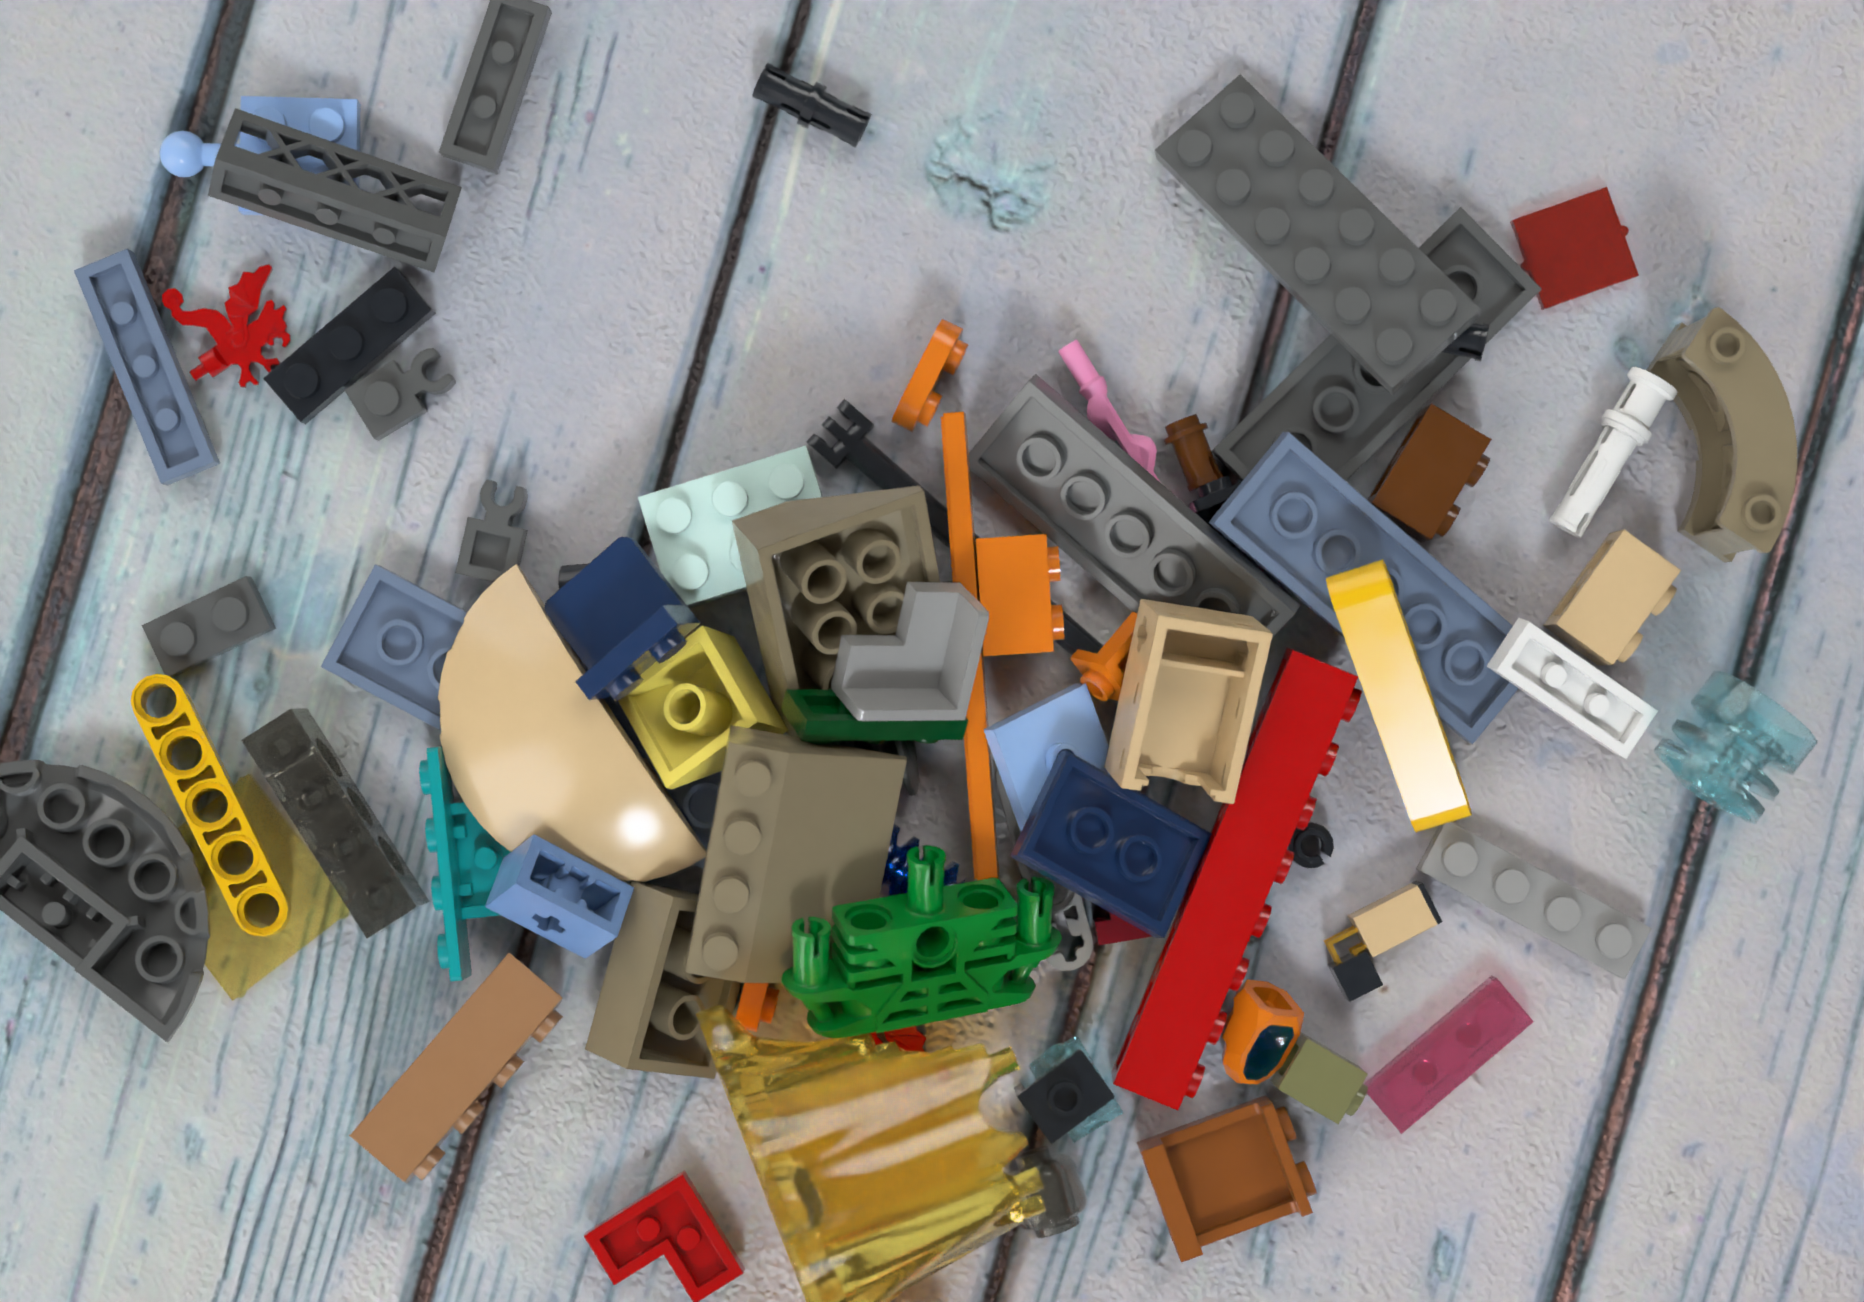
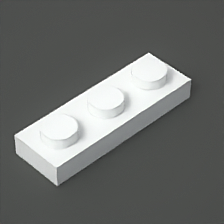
[1487,618,1658,759]

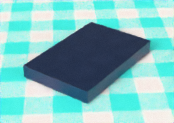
[1010,750,1212,938]

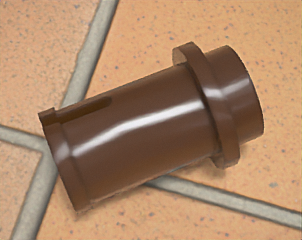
[1164,414,1223,492]

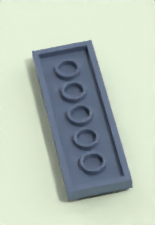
[1209,432,1519,744]

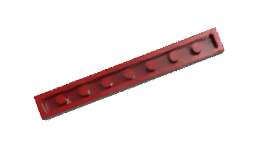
[1111,647,1362,1111]

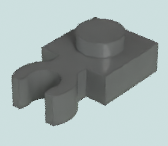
[345,348,456,441]
[455,479,528,582]

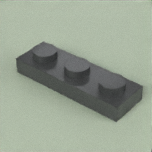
[439,0,552,175]

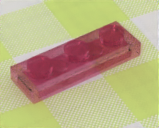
[1364,975,1534,1134]

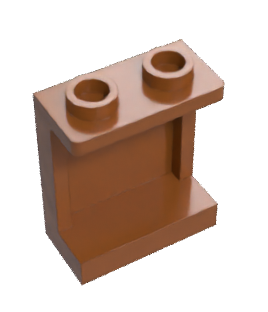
[1136,1095,1317,1263]

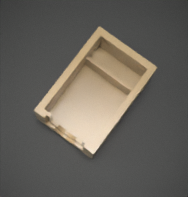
[1104,599,1273,804]

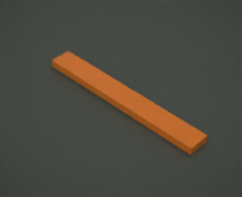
[940,412,999,880]

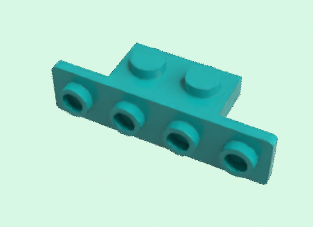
[419,746,510,982]

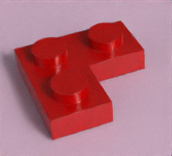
[584,1170,745,1302]

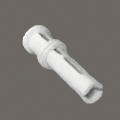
[1548,367,1678,539]

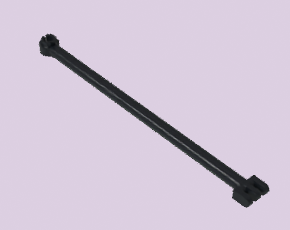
[806,399,1334,868]

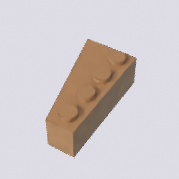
[349,953,563,1183]

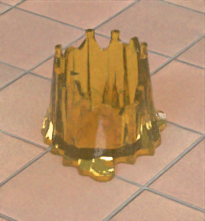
[695,1005,1046,1302]

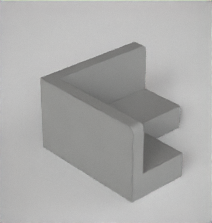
[831,582,989,721]

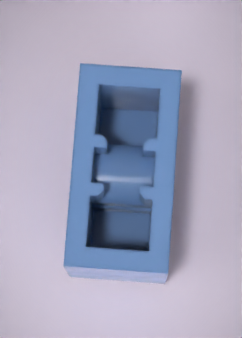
[485,834,634,959]

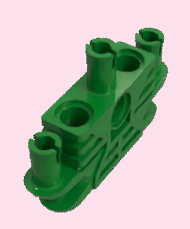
[781,845,1062,1039]

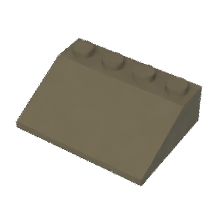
[732,486,940,737]
[685,725,907,983]

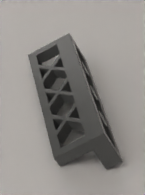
[208,108,462,272]

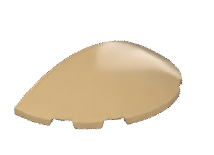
[438,564,707,882]

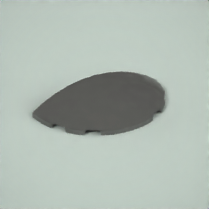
[0,760,210,1043]

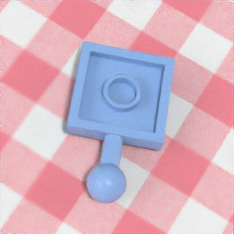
[160,96,361,215]

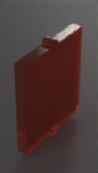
[1510,187,1639,310]

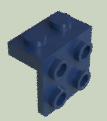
[544,537,700,701]

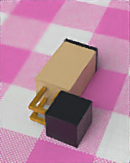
[1323,881,1443,1002]

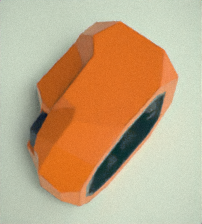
[1222,979,1304,1084]

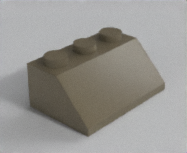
[585,881,741,1079]

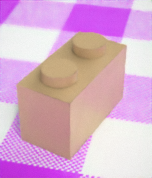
[1543,529,1681,666]

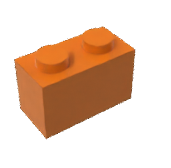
[976,534,1064,656]

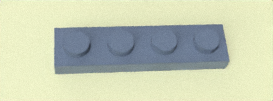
[74,249,221,486]

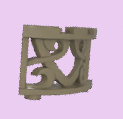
[1646,307,1797,563]

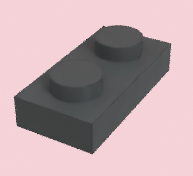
[142,576,276,678]

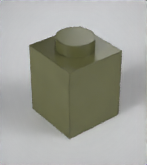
[1270,1032,1368,1125]

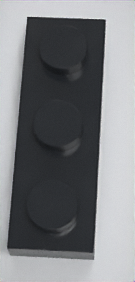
[263,266,436,424]

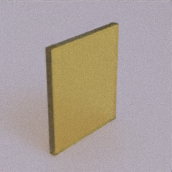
[178,774,354,1001]

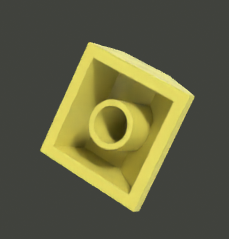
[618,625,788,789]

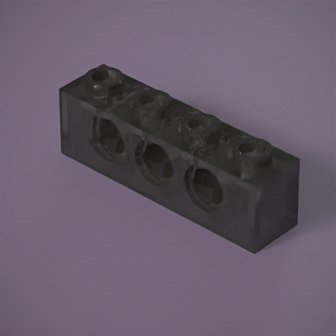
[241,708,430,938]

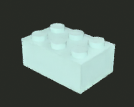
[638,446,823,608]

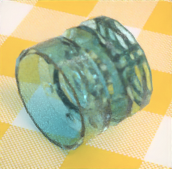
[1654,671,1818,824]

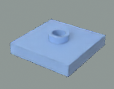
[983,683,1110,831]

